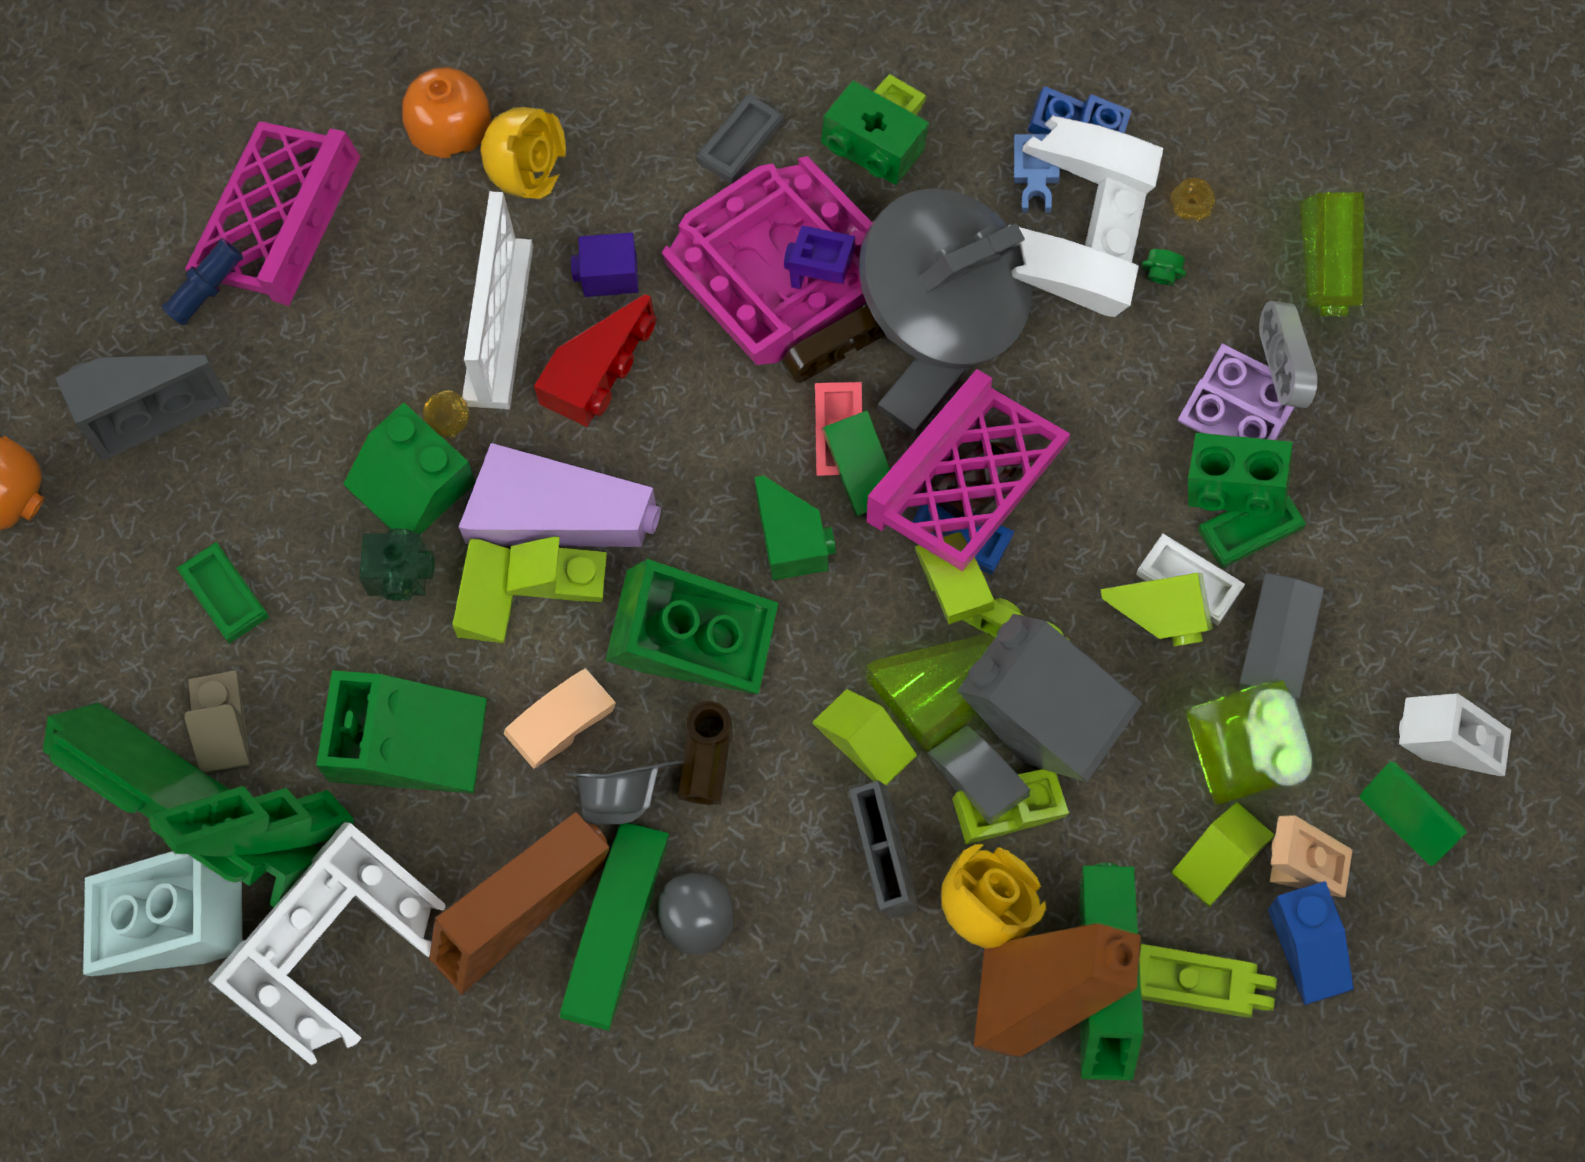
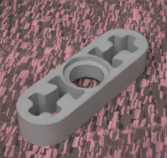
[1259,301,1317,408]

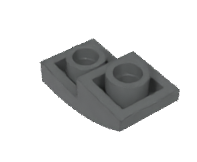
[928,725,1030,825]

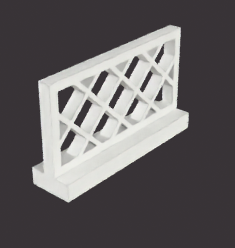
[462,191,533,410]

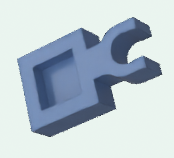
[1014,134,1060,213]

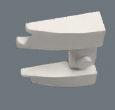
[1007,116,1163,317]
[208,822,446,1065]

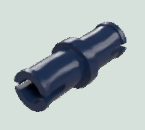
[161,238,245,326]

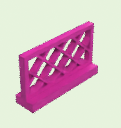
[185,121,361,306]
[866,369,1070,571]

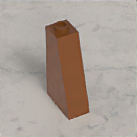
[429,812,609,995]
[974,923,1141,1057]

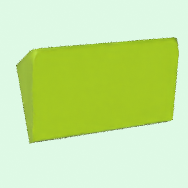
[453,538,514,643]

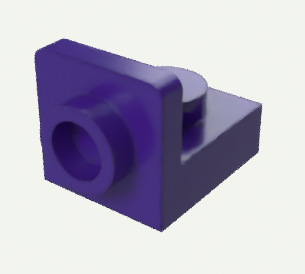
[784,225,856,289]

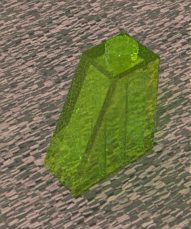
[1299,192,1364,317]
[866,633,994,753]

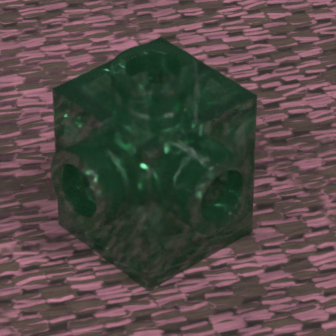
[359,528,435,601]

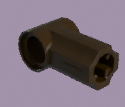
[678,701,733,805]

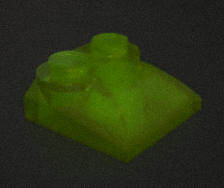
[1185,679,1312,805]

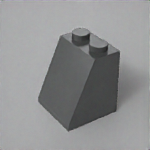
[957,614,1142,783]

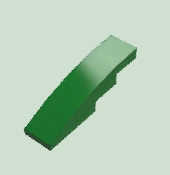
[149,786,354,857]
[560,823,669,1031]

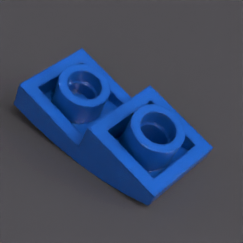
[1027,86,1132,134]

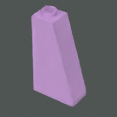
[459,443,661,547]

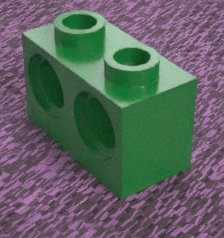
[1188,433,1293,516]

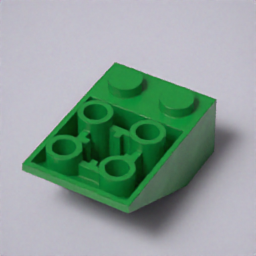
[316,670,487,794]

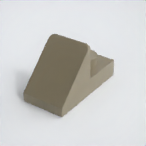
[184,670,250,774]

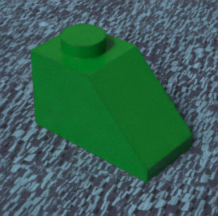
[754,475,836,581]

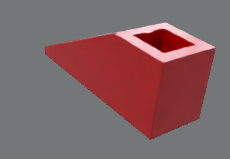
[534,294,657,427]

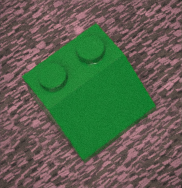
[343,402,476,546]

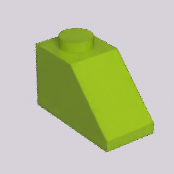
[1101,572,1213,646]

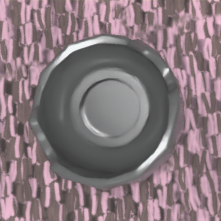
[657,872,734,955]

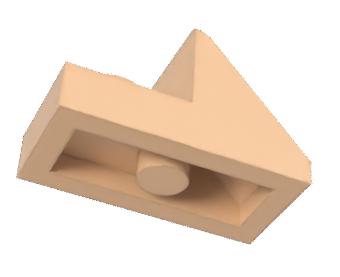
[1270,816,1352,898]

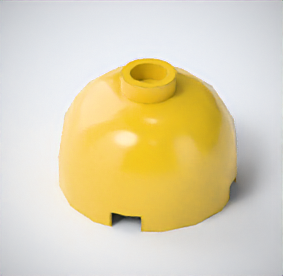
[481,107,566,199]
[941,844,1046,949]

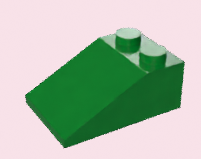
[605,559,778,695]

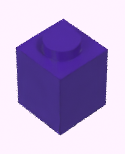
[571,232,639,297]

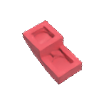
[815,382,862,476]

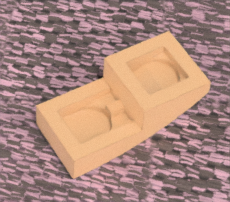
[503,668,616,769]

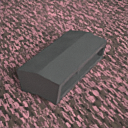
[1240,573,1324,706]
[849,780,918,919]

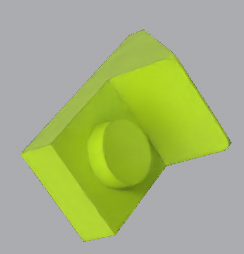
[506,536,607,602]

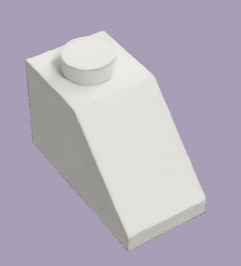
[1399,693,1511,776]

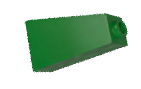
[1079,862,1143,1081]

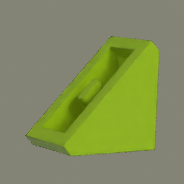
[812,689,917,786]
[1171,802,1275,907]

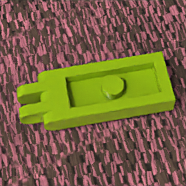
[1139,944,1277,1017]

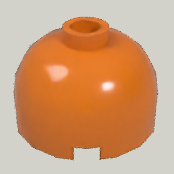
[402,67,491,158]
[0,435,45,531]

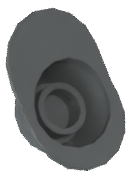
[565,760,684,824]

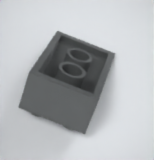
[55,355,231,461]

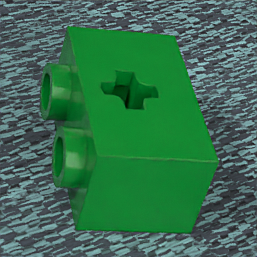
[821,80,929,186]

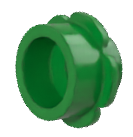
[1141,249,1186,286]

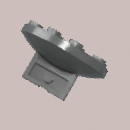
[859,189,1032,369]

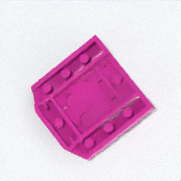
[662,156,872,365]

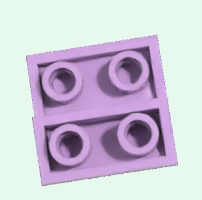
[1178,343,1295,440]

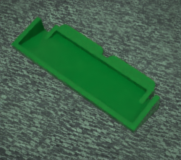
[43,702,320,907]

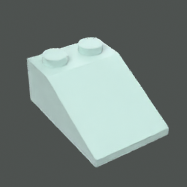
[83,851,242,976]

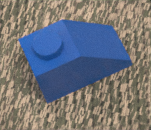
[1268,881,1354,1005]

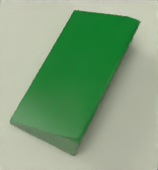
[1359,761,1467,866]

